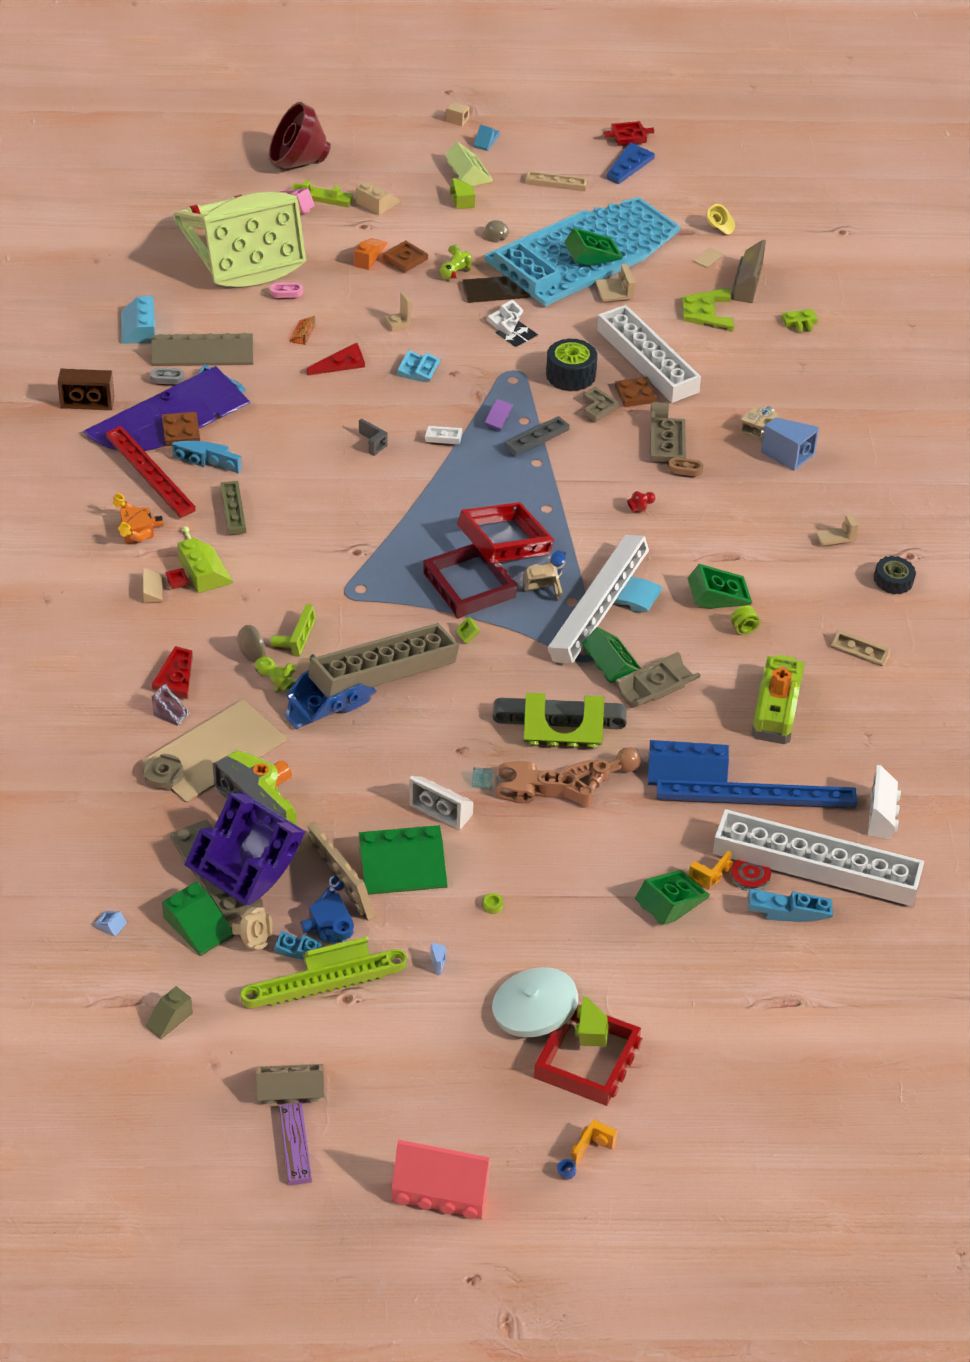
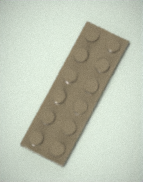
[170,819,263,921]

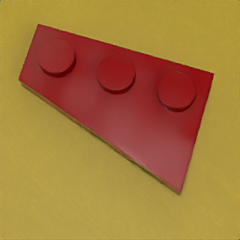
[152,646,193,699]

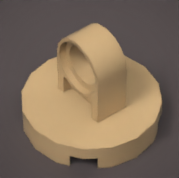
[231,907,273,949]

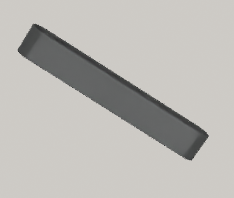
[493,698,627,729]

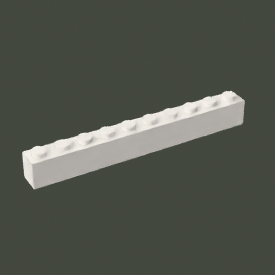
[548,535,649,664]

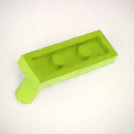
[271,604,316,656]

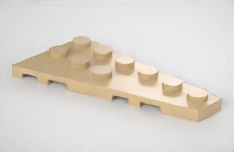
[307,822,375,921]

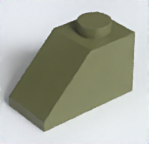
[146,986,193,1039]

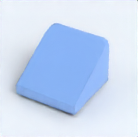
[94,911,127,936]
[430,943,446,975]

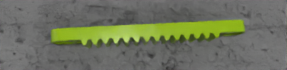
[241,949,407,1008]

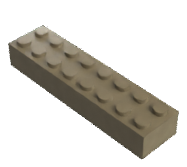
[308,623,459,698]

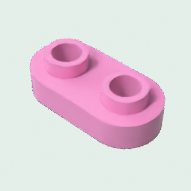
[270,282,303,299]

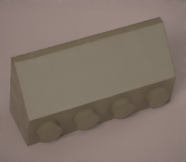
[732,240,766,303]

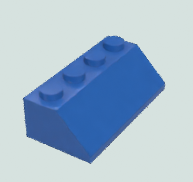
[648,740,729,785]

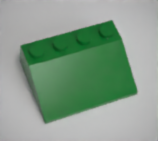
[359,825,448,895]

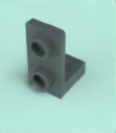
[359,419,388,456]

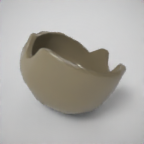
[484,220,509,243]

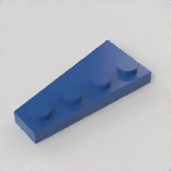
[606,142,655,185]

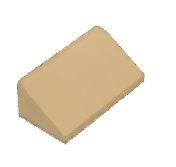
[143,568,163,603]

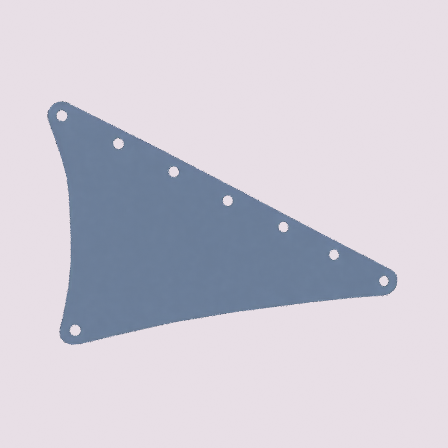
[345,370,594,663]

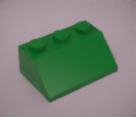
[582,627,641,683]

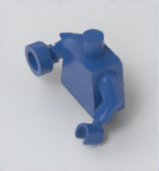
[300,875,354,945]

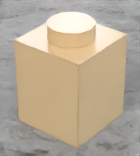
[445,101,469,126]

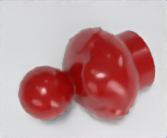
[627,491,656,512]

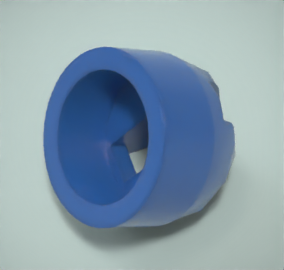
[557,1159,576,1180]

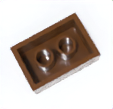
[57,368,115,410]

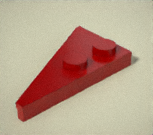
[307,343,365,375]

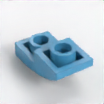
[273,930,322,960]

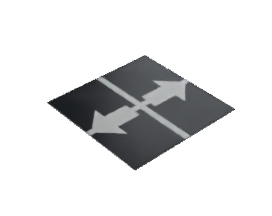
[495,321,538,347]

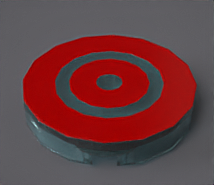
[730,860,772,891]

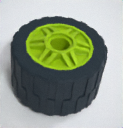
[546,338,598,391]

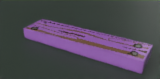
[279,1103,312,1185]

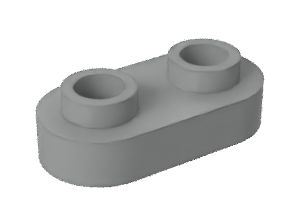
[150,368,185,385]

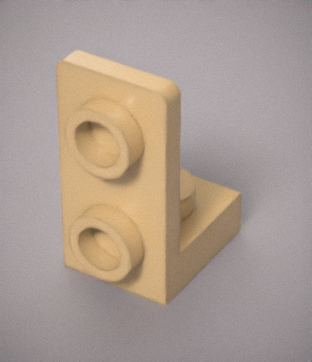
[385,292,412,332]
[816,513,858,546]

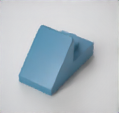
[474,125,499,151]

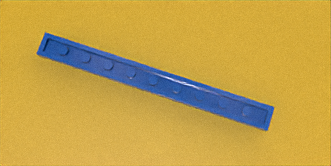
[657,779,857,808]

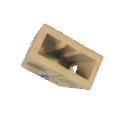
[739,406,778,441]

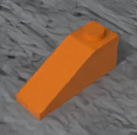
[354,238,387,270]

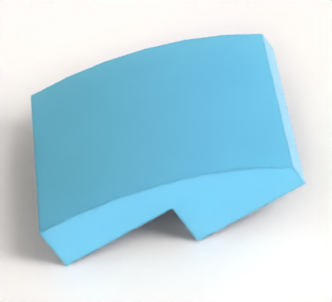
[396,350,441,382]
[613,577,663,612]

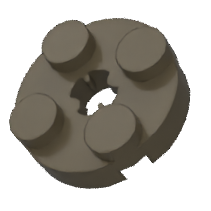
[143,754,184,790]

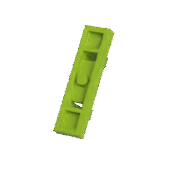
[290,180,353,208]

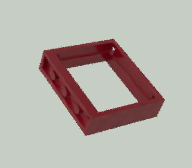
[423,544,518,619]

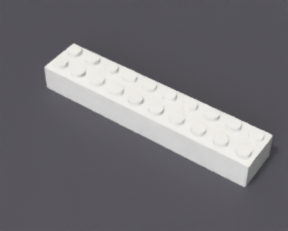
[713,809,924,907]

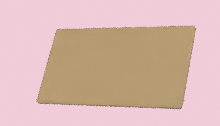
[143,699,287,802]

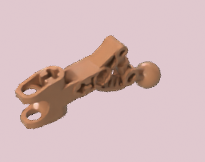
[496,747,641,807]

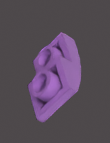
[485,399,513,431]

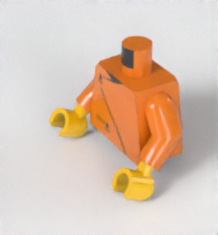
[113,493,163,544]

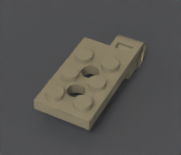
[650,402,686,462]

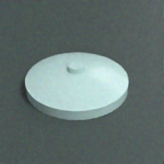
[492,967,578,1037]

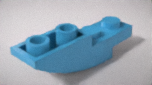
[172,441,241,473]
[747,889,833,922]

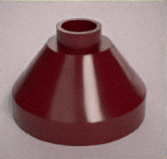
[269,102,331,169]

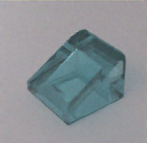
[472,767,494,789]

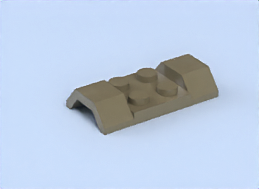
[616,652,700,708]

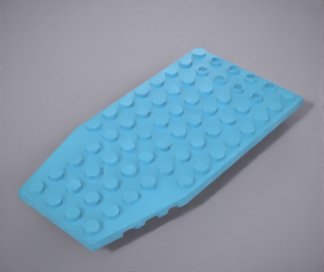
[484,197,680,307]

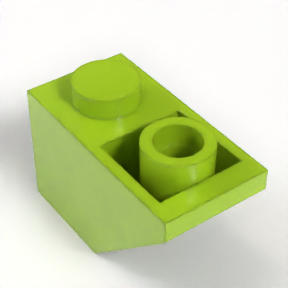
[450,178,475,209]
[575,997,608,1047]

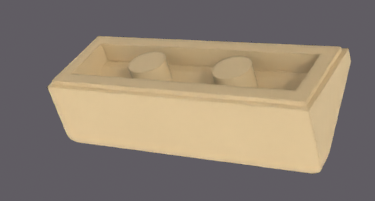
[831,630,891,666]

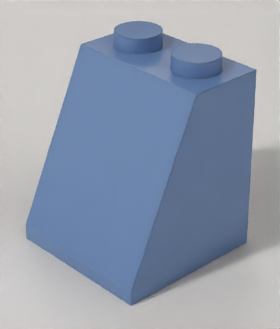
[761,417,819,471]

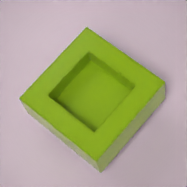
[456,617,480,644]

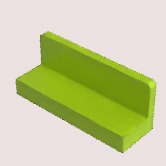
[303,936,370,970]

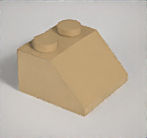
[356,181,400,215]

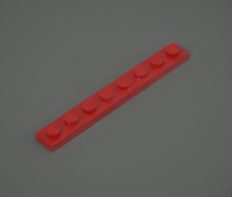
[106,426,196,518]

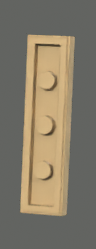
[525,171,588,191]

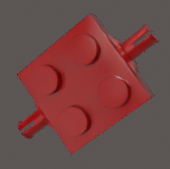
[603,121,654,146]

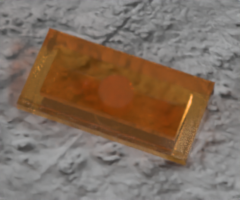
[290,316,315,345]

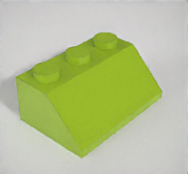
[177,538,233,593]

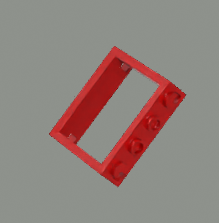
[457,502,554,563]
[534,1004,643,1106]

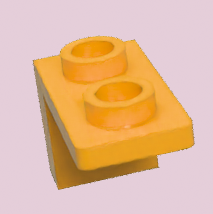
[688,851,733,890]
[570,1119,617,1166]

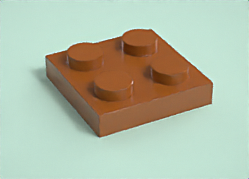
[383,240,428,272]
[615,377,657,407]
[162,412,200,445]

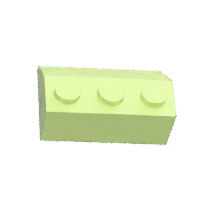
[445,142,493,186]

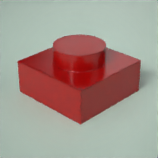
[166,568,189,589]

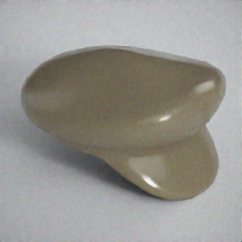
[238,625,266,662]

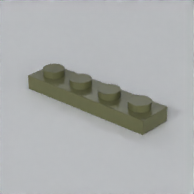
[220,481,246,535]

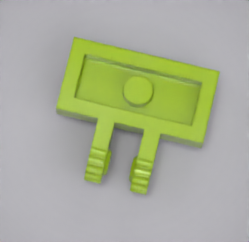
[781,309,818,332]

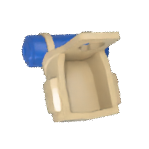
[523,550,566,601]

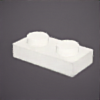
[425,426,462,444]

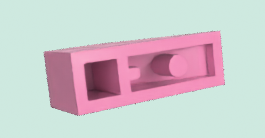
[278,188,315,214]

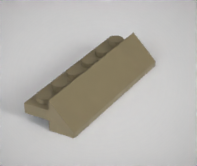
[151,333,253,366]

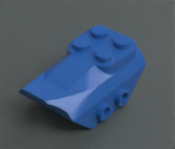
[285,670,376,729]

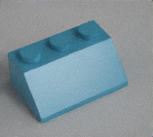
[121,296,155,344]

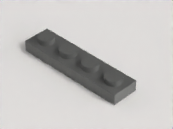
[505,416,570,457]

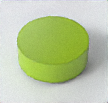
[482,893,503,914]

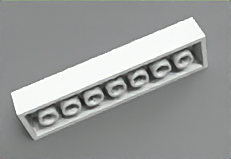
[597,305,701,403]

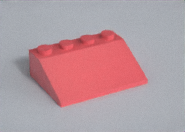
[392,1139,490,1219]

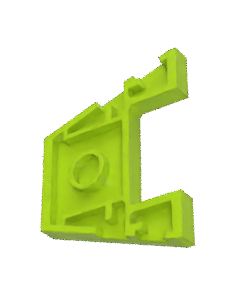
[682,288,734,332]

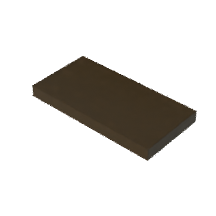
[462,276,532,303]

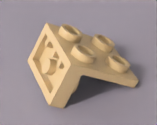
[595,264,635,302]

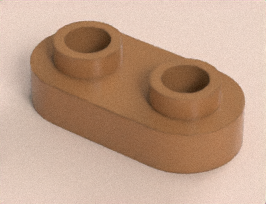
[668,457,704,477]

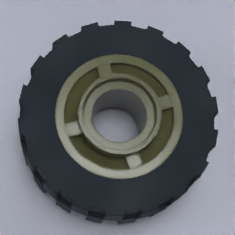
[873,556,916,594]

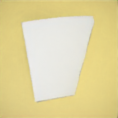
[486,299,523,335]

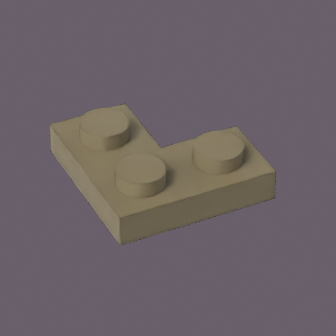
[583,387,620,422]

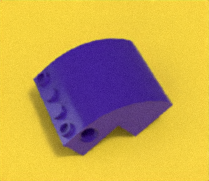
[184,792,306,906]

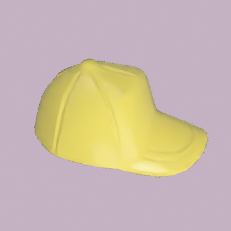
[706,204,735,235]

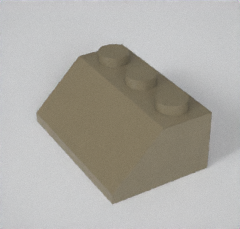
[256,1064,324,1104]

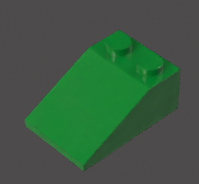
[564,227,623,265]
[687,564,752,609]
[635,870,710,925]
[162,881,235,956]

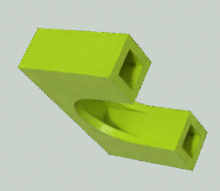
[524,693,604,748]

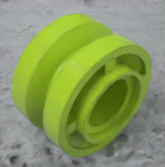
[730,605,760,635]

